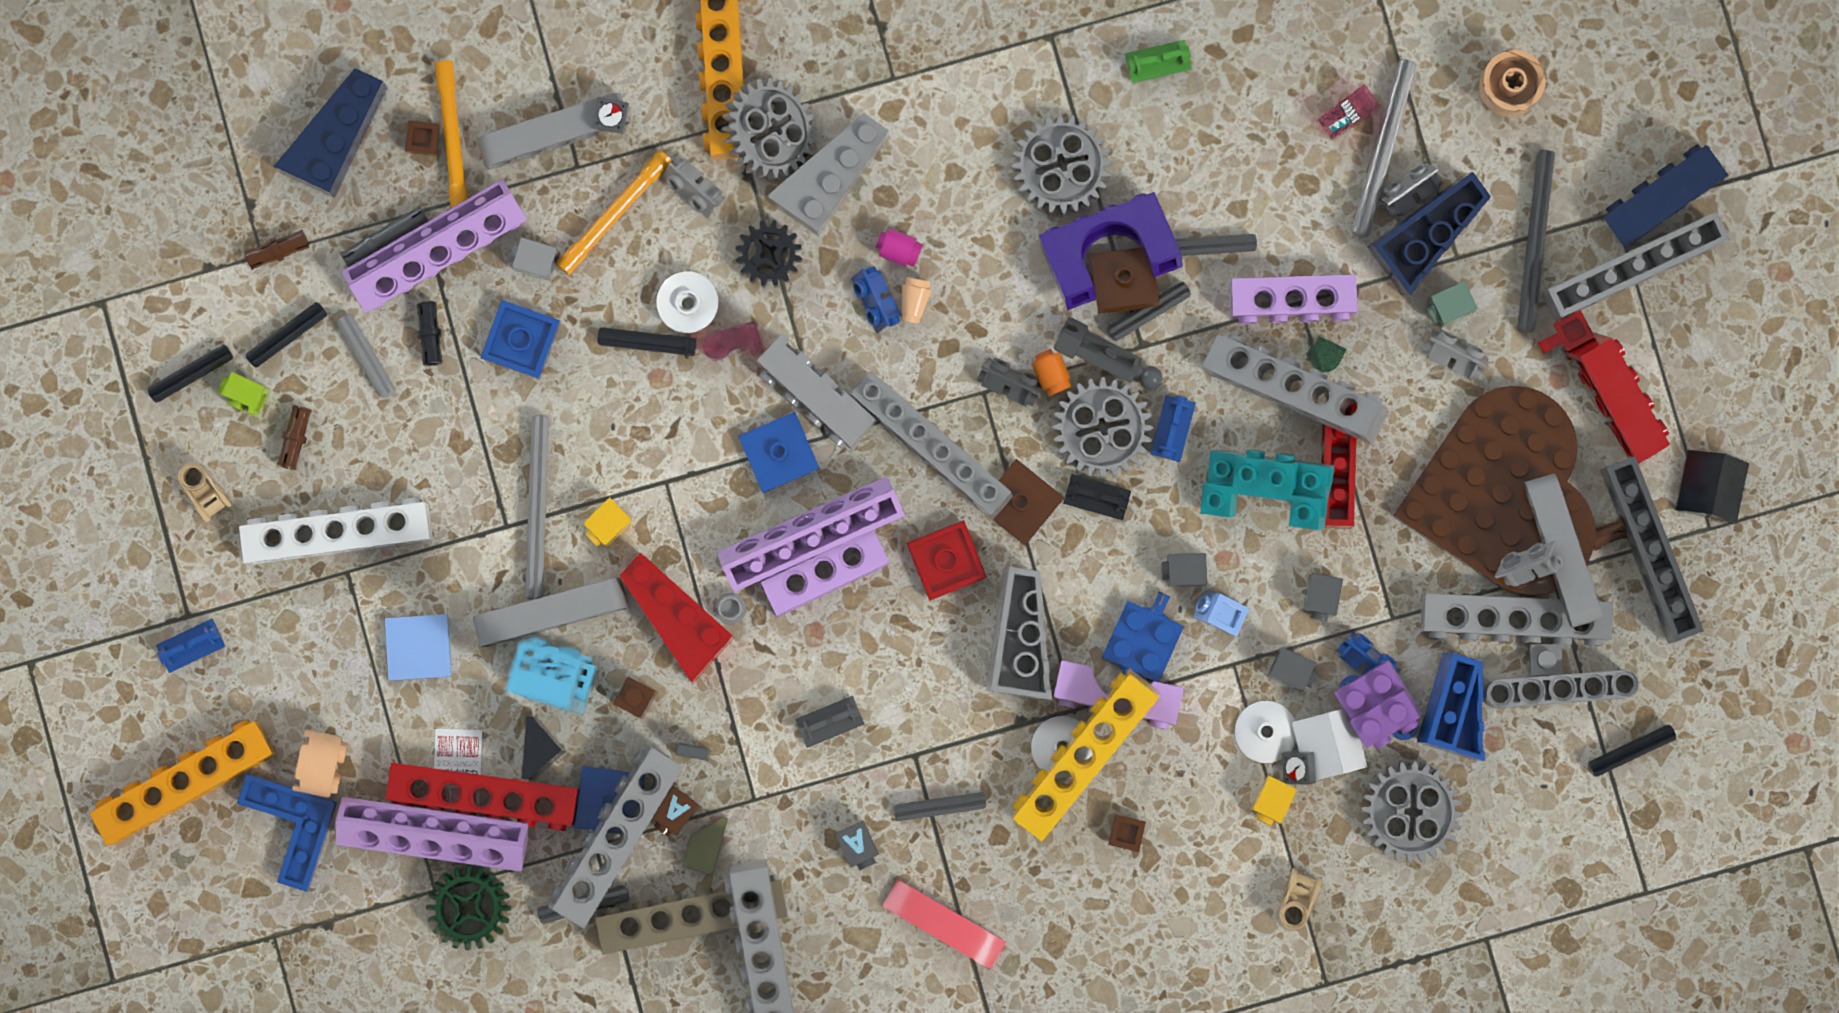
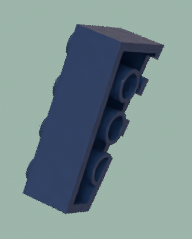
[1603,144,1729,248]

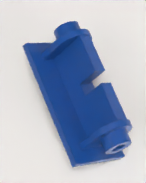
[851,266,901,334]
[1150,395,1196,462]
[156,618,226,673]
[1336,631,1400,675]

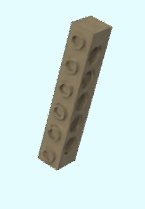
[595,875,789,955]

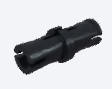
[416,301,443,366]

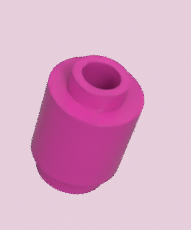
[875,228,923,267]

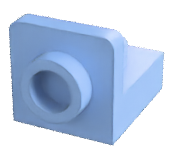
[1194,590,1249,637]

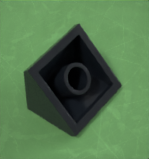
[1675,450,1749,524]
[521,716,567,780]

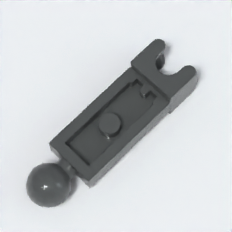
[1053,317,1163,390]

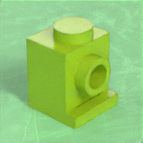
[218,372,270,418]

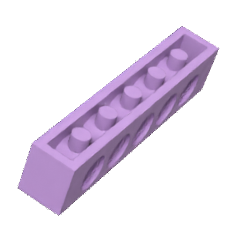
[341,179,527,313]
[716,476,905,592]
[336,797,528,872]

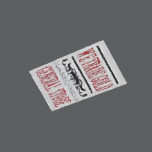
[434,729,482,817]

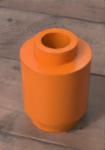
[1031,349,1071,397]

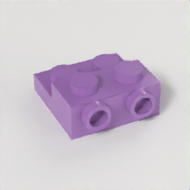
[1335,660,1422,749]

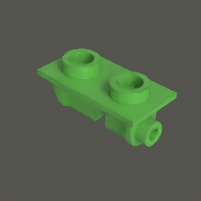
[1125,40,1192,83]

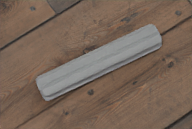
[337,314,395,398]

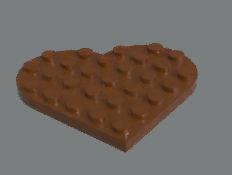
[1393,386,1596,596]

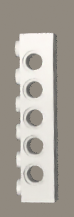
[239,497,433,565]

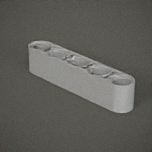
[477,93,630,169]
[1524,473,1602,628]
[473,577,628,647]
[1483,670,1639,709]

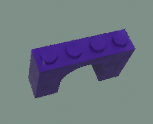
[1039,192,1183,311]

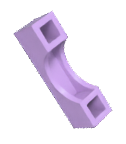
[1053,660,1184,730]

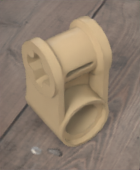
[178,463,233,523]
[1277,868,1323,931]

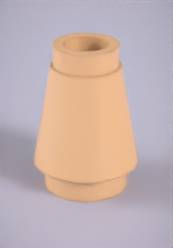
[901,277,932,324]

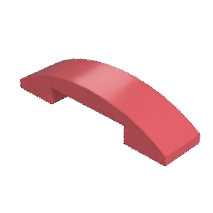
[883,879,1006,969]

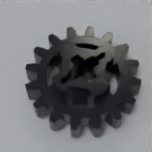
[735,220,802,288]

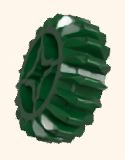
[426,865,512,950]

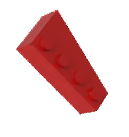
[1563,332,1670,464]
[619,552,735,684]

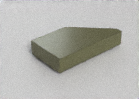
[683,817,728,874]

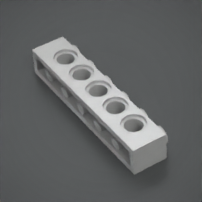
[1542,211,1730,322]
[1202,334,1389,445]
[851,371,1013,520]
[1421,593,1613,646]
[548,746,683,929]
[724,859,794,1013]

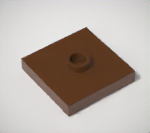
[1090,248,1160,314]
[977,459,1065,546]

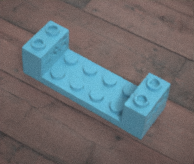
[505,637,598,715]

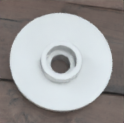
[656,271,719,333]
[1235,701,1296,763]
[1031,716,1092,778]

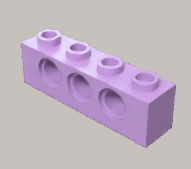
[1230,275,1358,324]
[761,530,890,618]

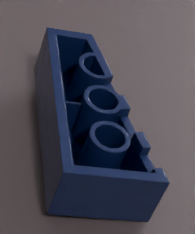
[273,68,388,198]
[1367,172,1491,296]

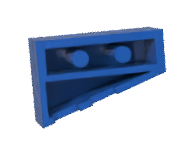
[1417,653,1485,761]

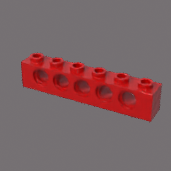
[385,763,580,831]

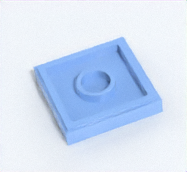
[385,614,452,681]

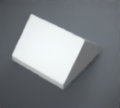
[1291,709,1368,781]

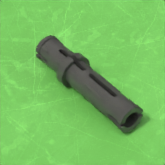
[340,206,429,267]

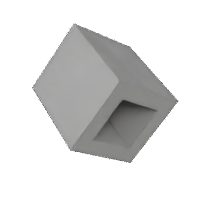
[509,238,559,281]

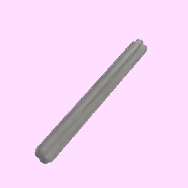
[1352,59,1416,237]
[525,415,549,600]

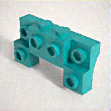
[1200,449,1334,530]

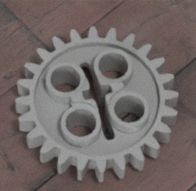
[722,78,817,180]
[1012,114,1112,216]
[1052,377,1153,479]
[1360,761,1463,863]

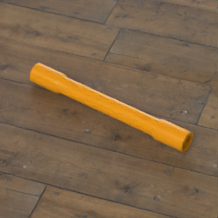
[434,60,468,208]
[556,149,673,275]

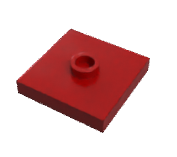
[906,520,987,601]

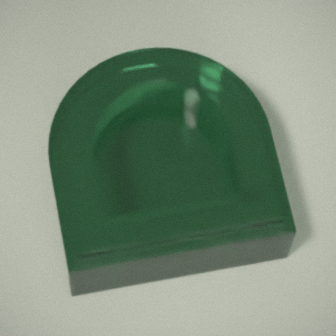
[1310,336,1347,373]

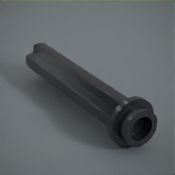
[597,327,697,359]

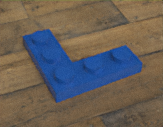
[237,774,337,892]

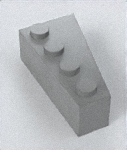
[767,113,889,237]
[757,333,876,449]
[986,567,1052,700]

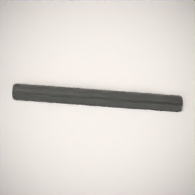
[1517,150,1555,332]

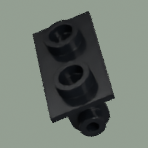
[1063,474,1131,521]

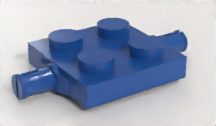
[1102,591,1184,682]

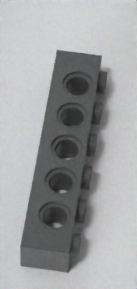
[1600,456,1704,644]

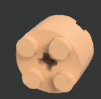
[1479,49,1546,117]
[292,729,348,798]

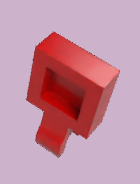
[1538,310,1595,354]

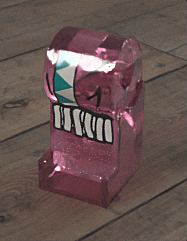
[1318,84,1381,140]
[703,321,765,362]

